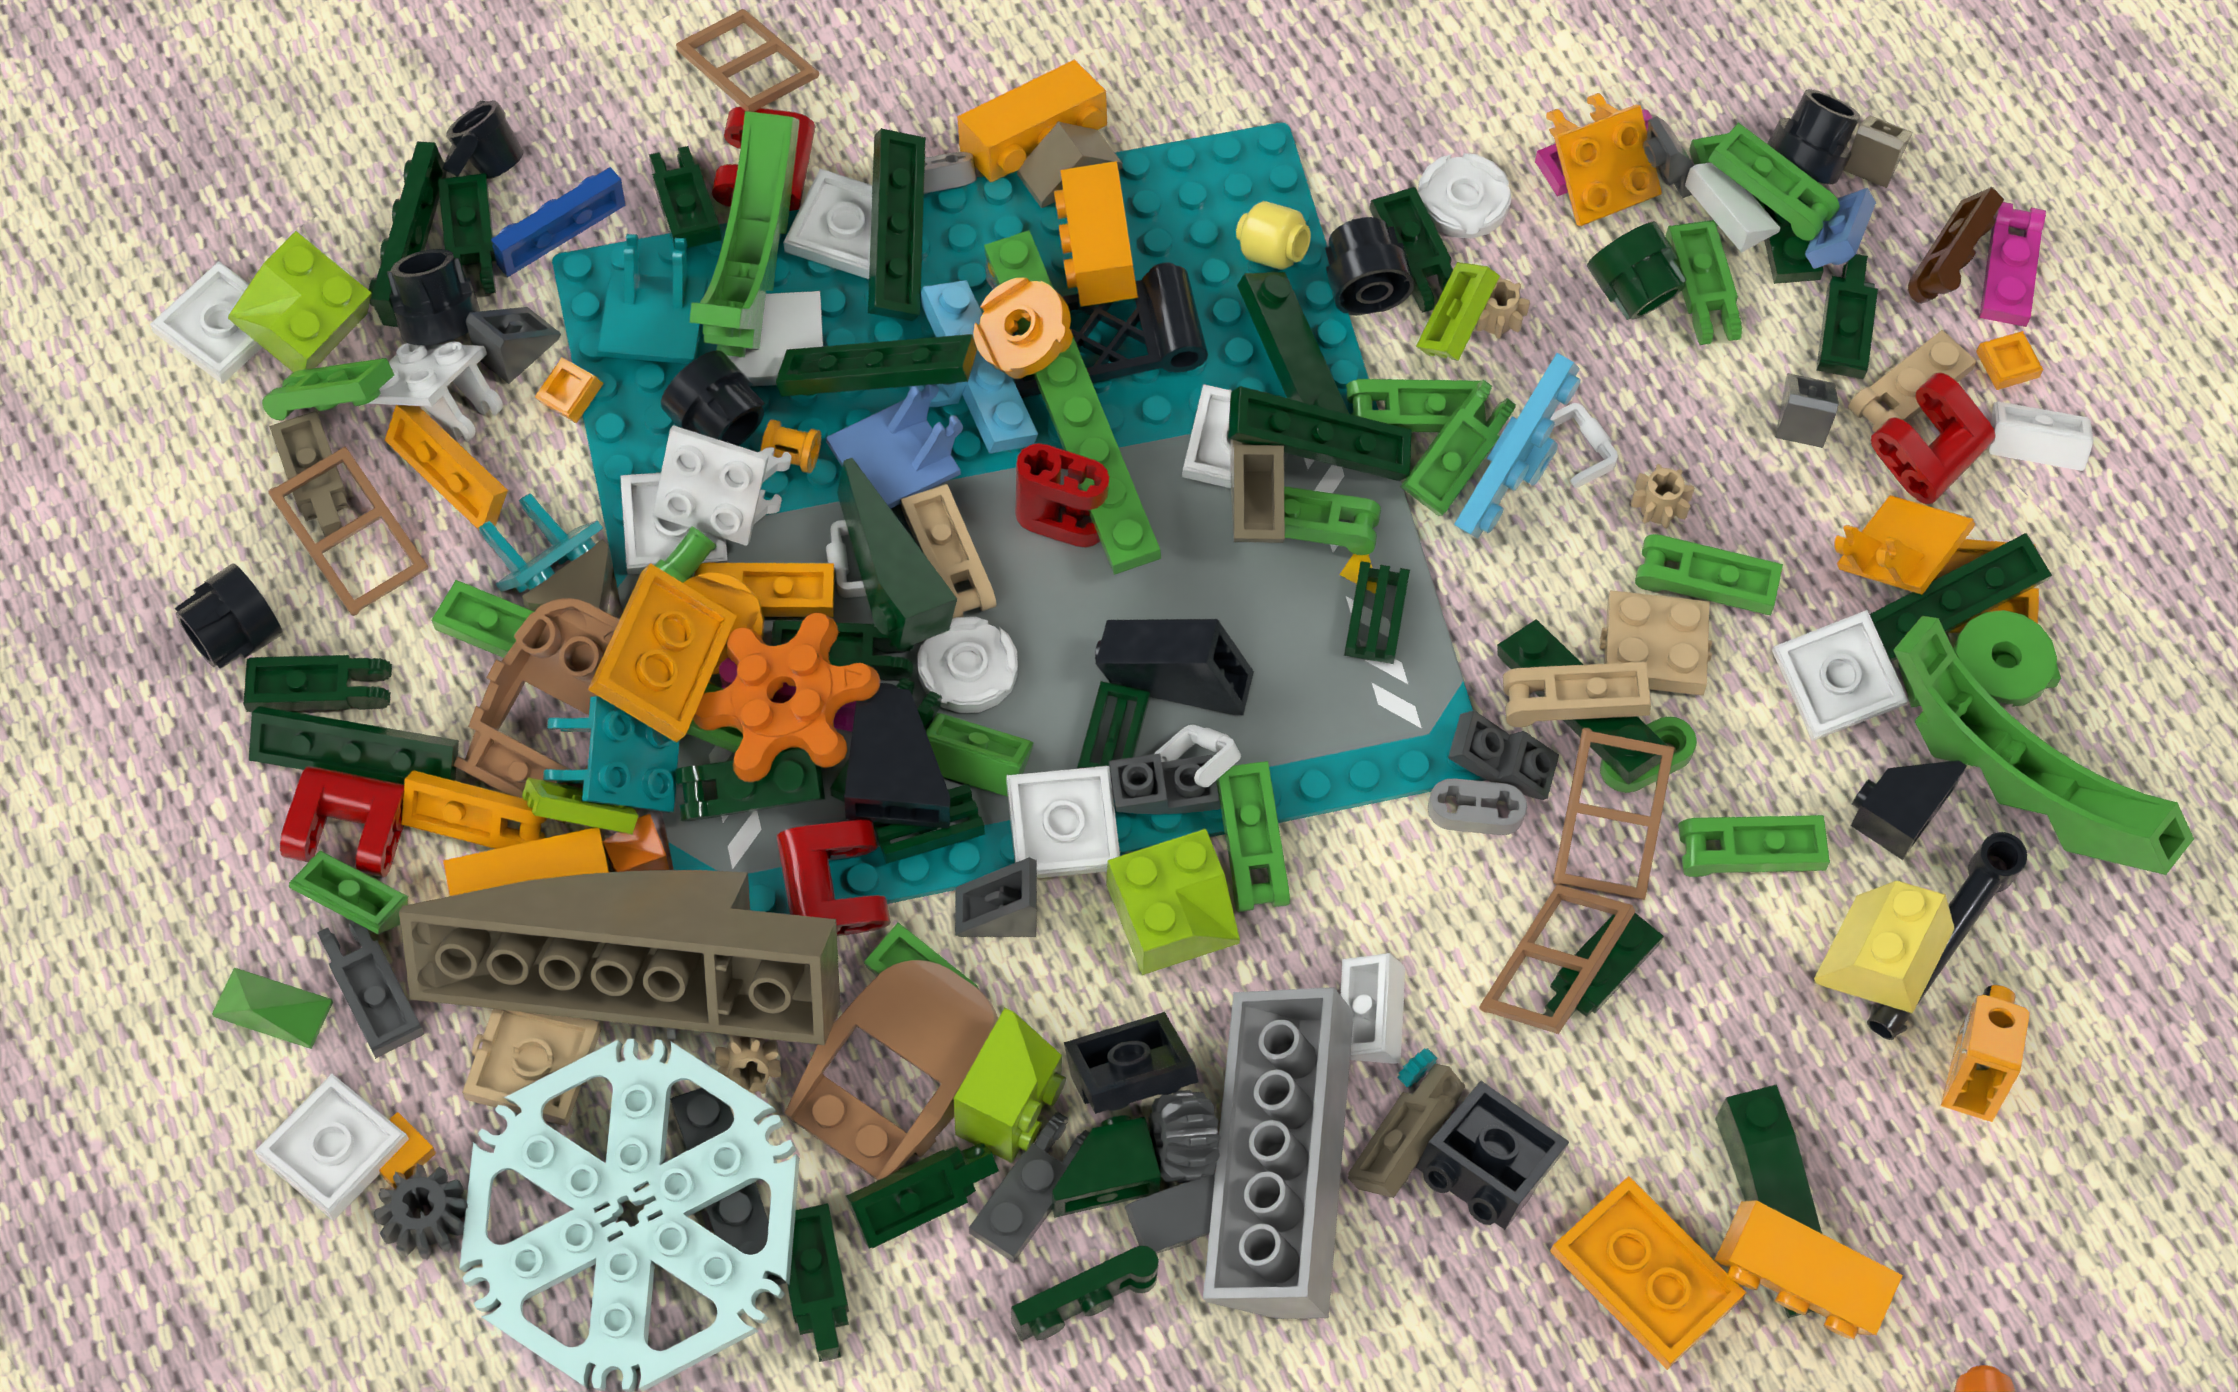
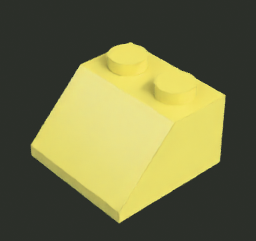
[1814,881,1955,1013]

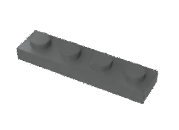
[670,1088,786,1285]

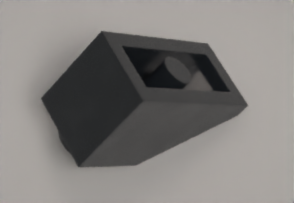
[1851,760,1967,860]

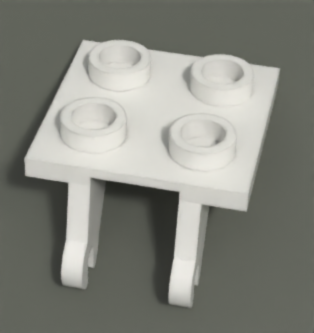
[367,342,503,442]
[652,425,792,546]

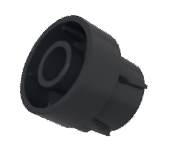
[1767,89,1860,184]
[1325,217,1414,316]
[387,249,480,345]
[661,350,765,446]
[175,563,283,669]

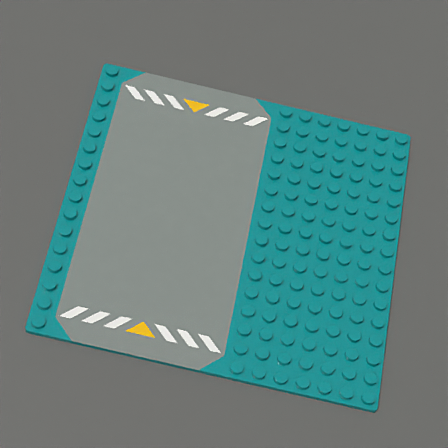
[552,122,1486,914]

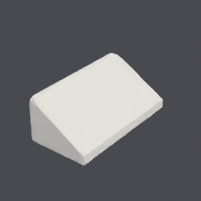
[1685,163,1780,253]
[1989,401,2094,471]
[1340,953,1405,1064]

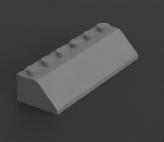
[1203,987,1354,1319]

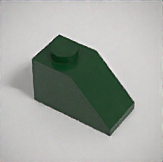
[1052,1115,1161,1218]

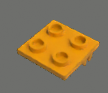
[1546,93,1662,226]
[1834,495,1975,595]

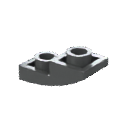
[1643,116,1694,198]
[1448,710,1559,800]
[1109,753,1220,814]
[1125,1173,1215,1254]

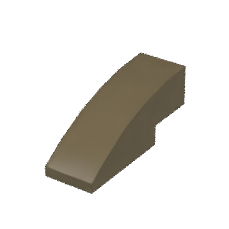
[1230,439,1285,543]

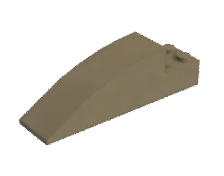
[399,870,840,1045]

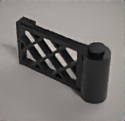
[1013,263,1208,398]

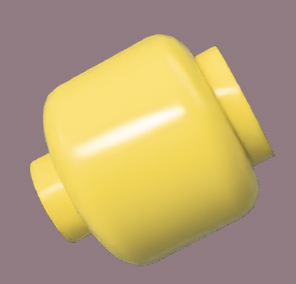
[1236,201,1311,270]

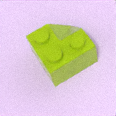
[228,231,372,372]
[1106,829,1240,975]
[954,1008,1066,1163]

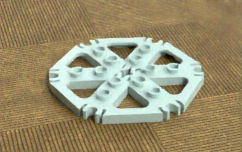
[459,1039,800,1392]

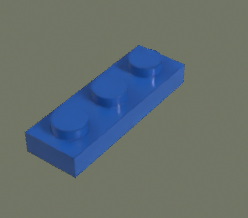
[491,167,626,278]

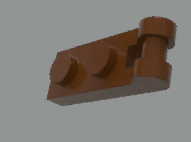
[1908,187,2004,304]

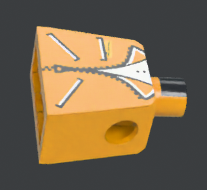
[1941,985,2030,1122]

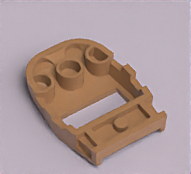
[454,598,619,824]
[784,960,998,1181]

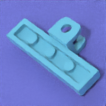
[908,280,1038,453]
[1454,353,1581,539]

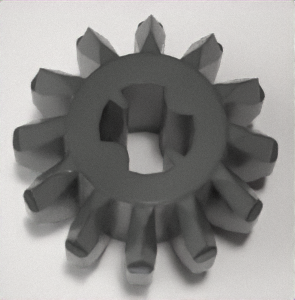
[1148,1090,1221,1183]
[374,1163,468,1260]

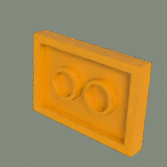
[588,563,737,743]
[1550,1176,1747,1370]

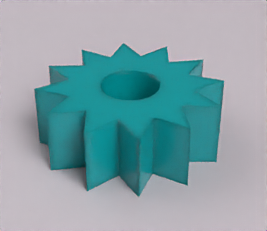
[1397,1048,1438,1087]

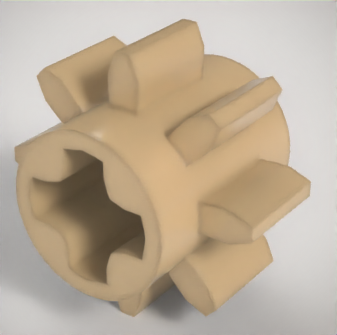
[1476,276,1530,339]
[1630,464,1695,529]
[715,1035,781,1094]

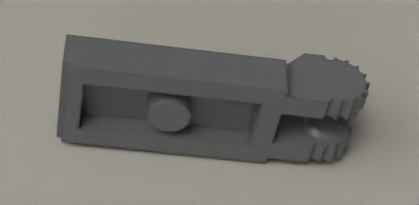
[317,919,424,1059]
[969,1112,1090,1263]

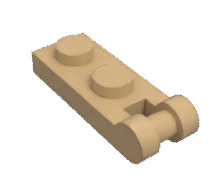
[1848,330,1977,432]
[901,484,997,619]
[1502,662,1651,728]

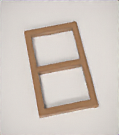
[676,9,819,112]
[268,446,428,616]
[1553,728,1675,900]
[1479,884,1635,1034]

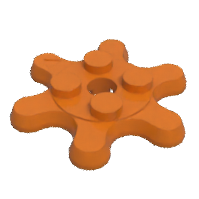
[693,613,881,782]

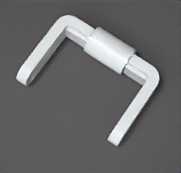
[1550,403,1618,489]
[826,520,867,598]
[1154,724,1241,787]

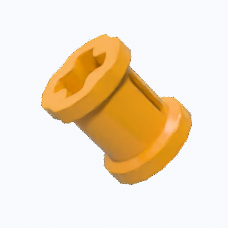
[761,419,821,473]

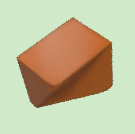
[603,814,669,872]

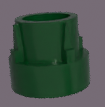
[1587,221,1686,320]

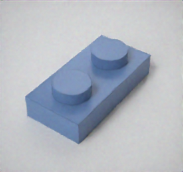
[1805,188,1876,269]

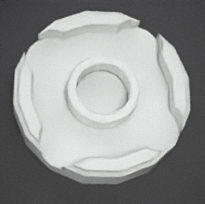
[1418,153,1511,239]
[918,617,1018,713]

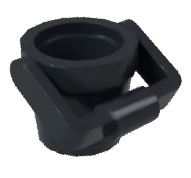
[442,100,524,179]

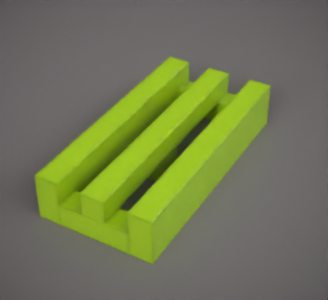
[1416,262,1500,361]
[522,777,639,834]

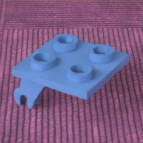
[826,384,963,509]

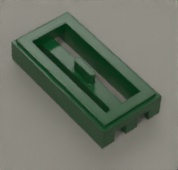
[1344,561,1410,664]
[1077,681,1150,781]
[872,784,985,864]

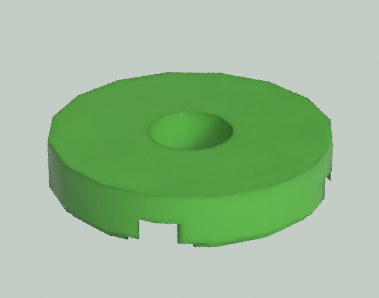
[1954,610,2057,707]

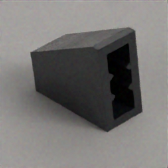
[1095,619,1254,715]
[844,683,950,829]

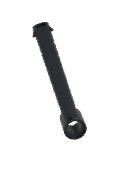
[1867,832,2027,1040]

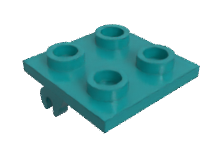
[597,234,708,364]
[478,493,603,593]
[543,696,680,813]

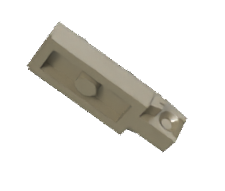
[269,410,349,537]
[1348,1063,1465,1198]

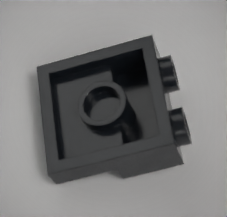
[1064,1012,1199,1114]
[1416,1081,1569,1230]

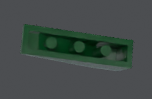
[837,458,957,651]
[1715,1084,1822,1318]

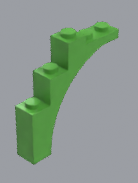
[689,111,799,357]
[1893,616,2194,875]

